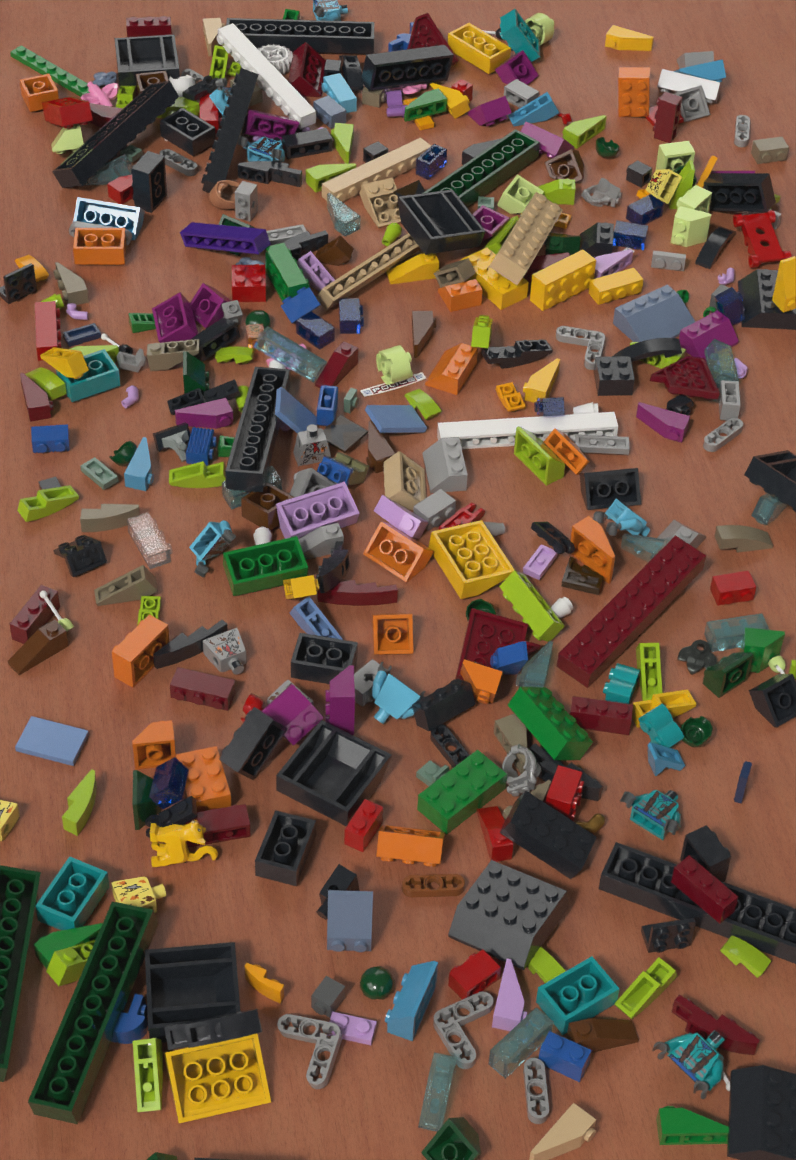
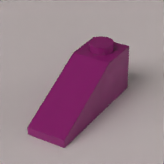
[175,398,233,429]
[636,402,690,443]

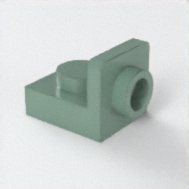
[416,760,449,786]

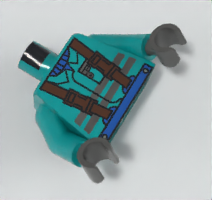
[620,790,681,840]
[652,1030,725,1099]

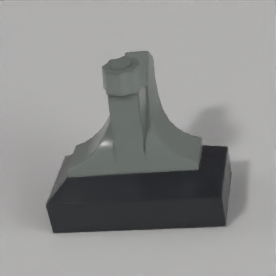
[153,422,191,462]

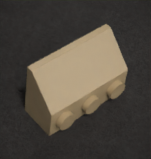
[383,451,426,510]

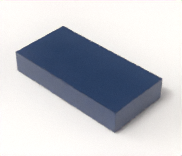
[63,323,101,347]
[734,761,752,804]

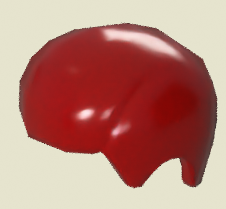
[241,693,265,723]

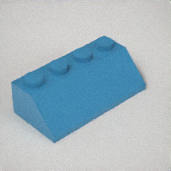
[73,197,145,240]

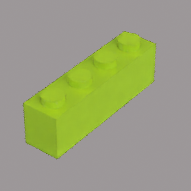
[499,570,565,643]

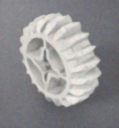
[258,44,293,74]

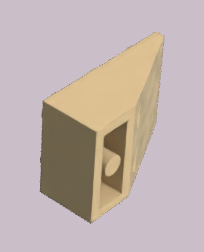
[359,177,401,228]

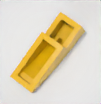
[632,690,697,728]

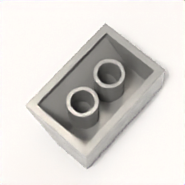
[422,437,468,493]

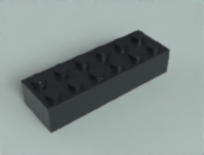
[361,45,454,91]

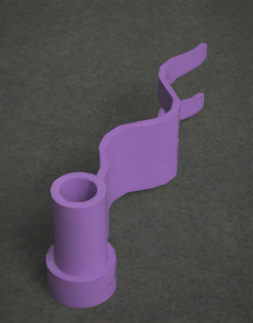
[385,89,407,118]

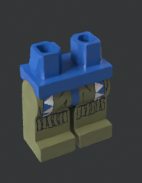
[317,452,369,487]

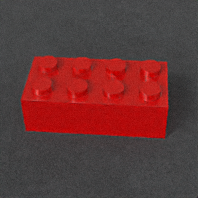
[42,97,93,128]

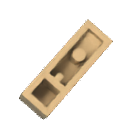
[203,18,225,56]
[529,1103,596,1160]

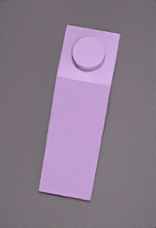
[594,249,633,279]
[297,251,335,292]
[374,495,429,538]
[492,959,527,1033]

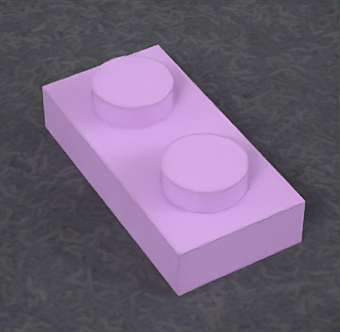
[523,544,557,580]
[327,1012,377,1045]

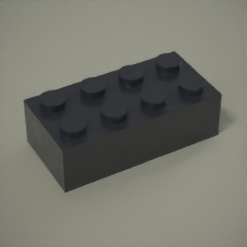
[704,173,776,212]
[499,791,597,879]

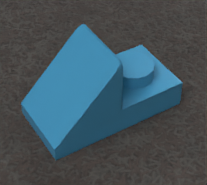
[647,742,685,776]

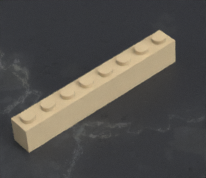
[322,138,432,206]
[316,233,420,311]

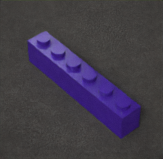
[180,222,271,254]

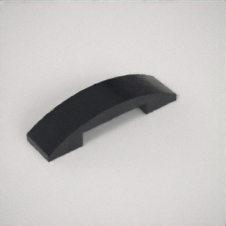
[695,226,736,269]
[612,338,682,362]

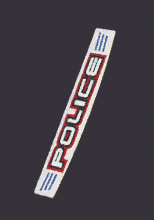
[360,372,426,397]

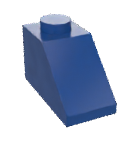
[490,641,528,675]

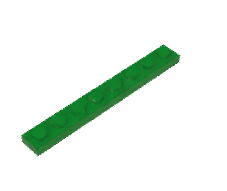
[10,45,90,97]

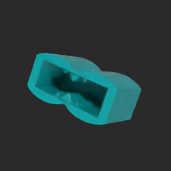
[603,663,640,704]
[638,704,684,748]

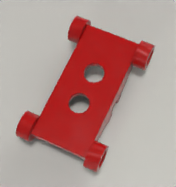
[733,210,792,268]

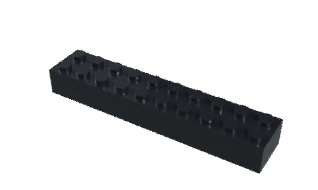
[226,18,375,55]
[52,81,179,188]
[225,367,290,492]
[599,842,796,964]

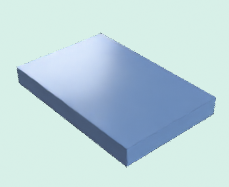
[275,387,317,433]
[365,405,427,433]
[15,716,89,766]

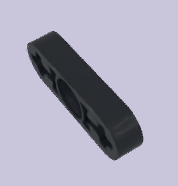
[430,724,470,768]

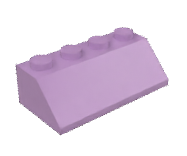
[276,482,360,539]

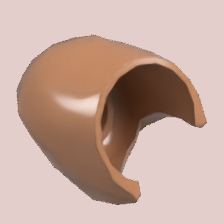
[209,180,240,209]

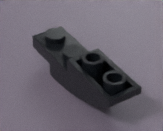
[339,55,364,91]
[238,161,302,187]
[283,230,328,261]
[481,339,553,369]
[167,379,241,415]
[316,541,350,593]
[529,743,603,801]
[164,1008,262,1050]

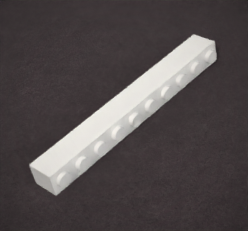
[217,23,316,129]
[437,412,618,449]

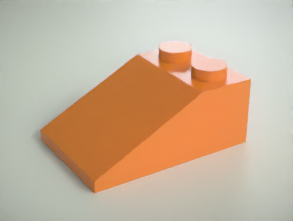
[570,516,615,584]

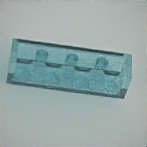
[254,327,327,382]

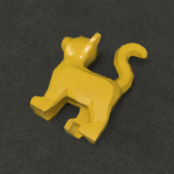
[150,820,218,867]

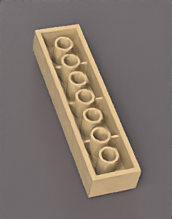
[489,192,563,285]

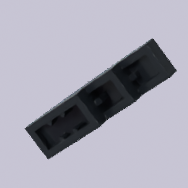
[153,620,228,669]

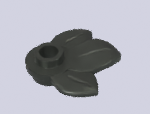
[677,640,716,675]

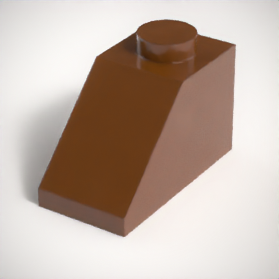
[315,235,354,266]

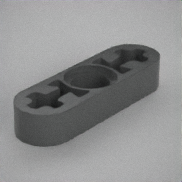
[159,149,198,176]

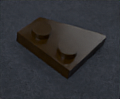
[561,557,603,595]

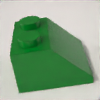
[740,627,785,673]

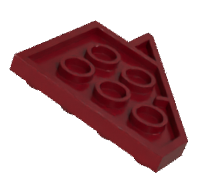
[407,13,459,66]
[650,356,720,400]
[455,608,541,680]

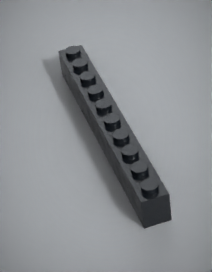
[201,68,259,193]

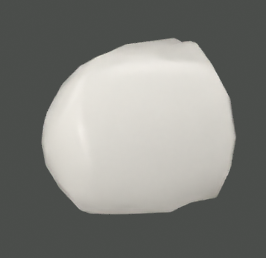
[169,75,195,97]

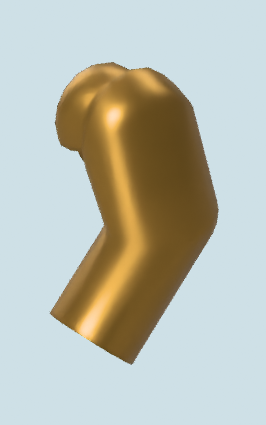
[576,813,605,833]

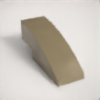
[80,504,140,532]
[715,525,773,553]

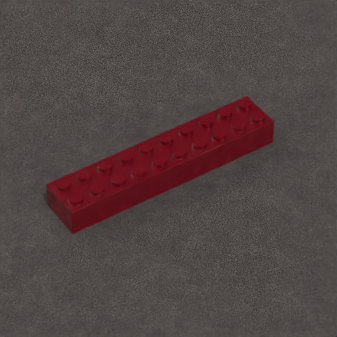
[556,535,706,688]

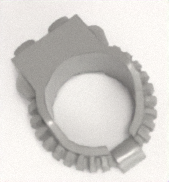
[581,178,622,207]
[502,744,541,796]

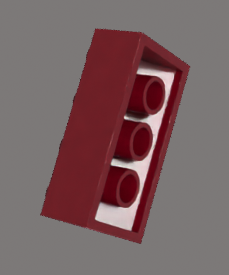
[288,42,326,97]

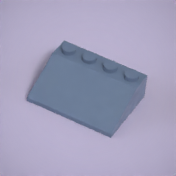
[613,285,695,342]

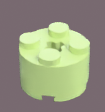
[525,13,555,46]
[376,345,413,385]

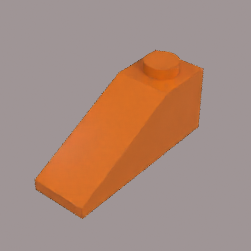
[544,428,590,475]

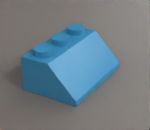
[385,961,438,1041]

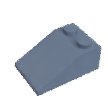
[327,890,373,952]

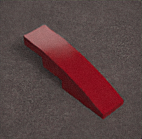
[317,580,398,606]

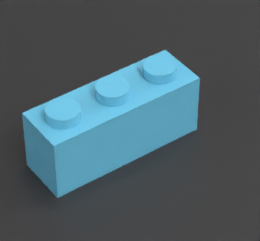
[322,73,357,113]

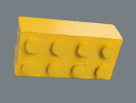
[448,23,511,74]
[461,247,529,310]
[530,250,596,311]

